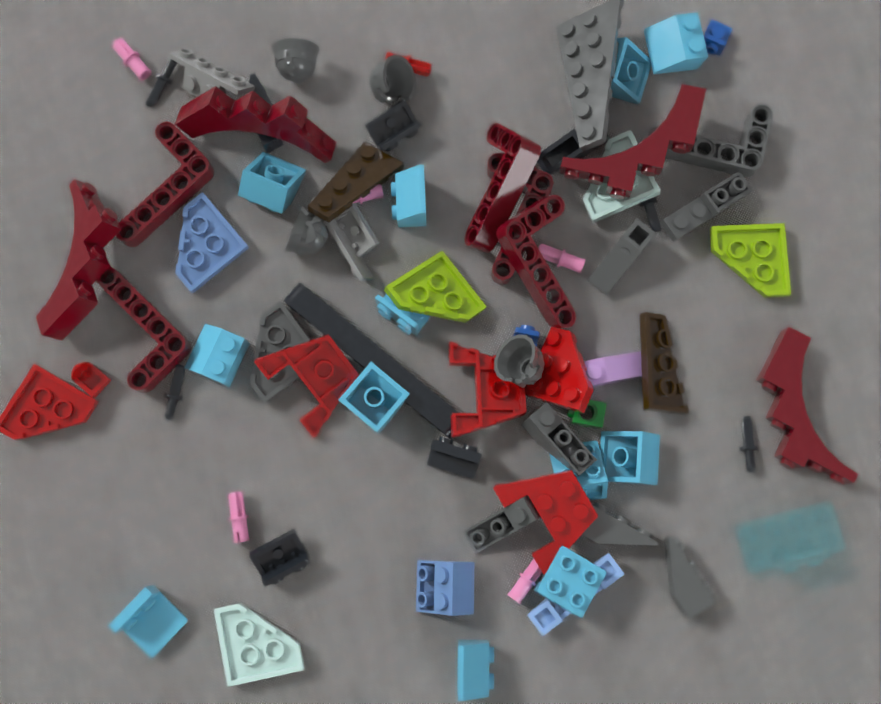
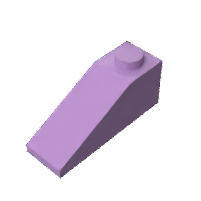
[584,351,642,388]

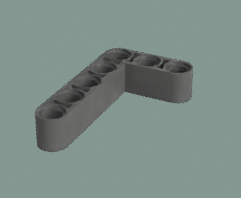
[643,104,773,177]

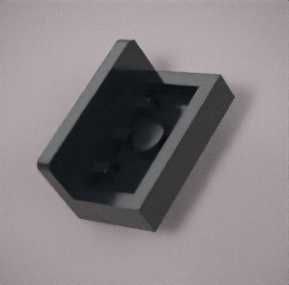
[363,99,422,152]
[427,437,482,479]
[249,528,310,587]

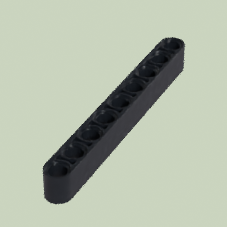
[283,282,459,439]

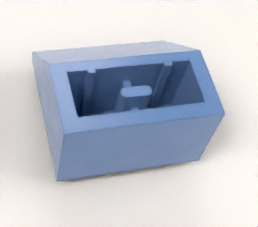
[416,560,475,616]

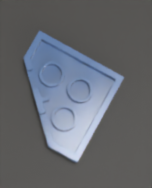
[175,192,249,294]

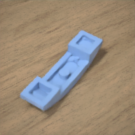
[527,553,624,636]

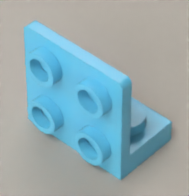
[375,294,431,336]
[549,441,608,500]
[534,546,606,618]
[108,585,188,658]

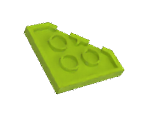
[709,223,791,298]
[384,250,487,323]

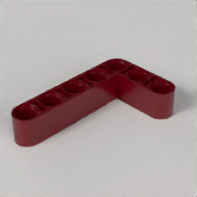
[116,121,214,247]
[464,122,541,253]
[487,153,554,285]
[496,195,577,328]
[96,266,191,393]

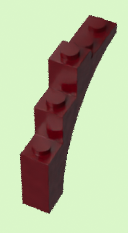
[560,84,706,199]
[174,86,337,163]
[35,178,121,341]
[756,326,859,486]

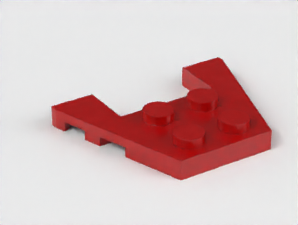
[254,334,359,438]
[448,342,527,438]
[493,470,598,575]

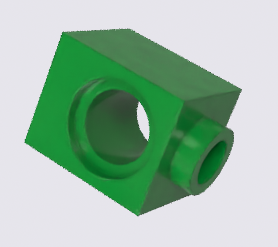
[567,400,607,429]

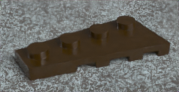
[308,141,404,223]
[640,311,690,415]

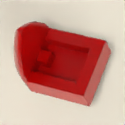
[71,362,112,398]

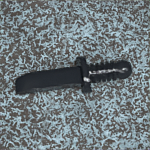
[145,59,177,107]
[639,197,661,232]
[164,364,185,421]
[739,416,758,473]

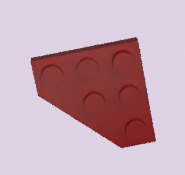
[525,327,594,413]
[0,363,100,441]

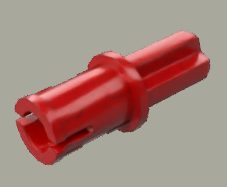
[385,51,432,77]

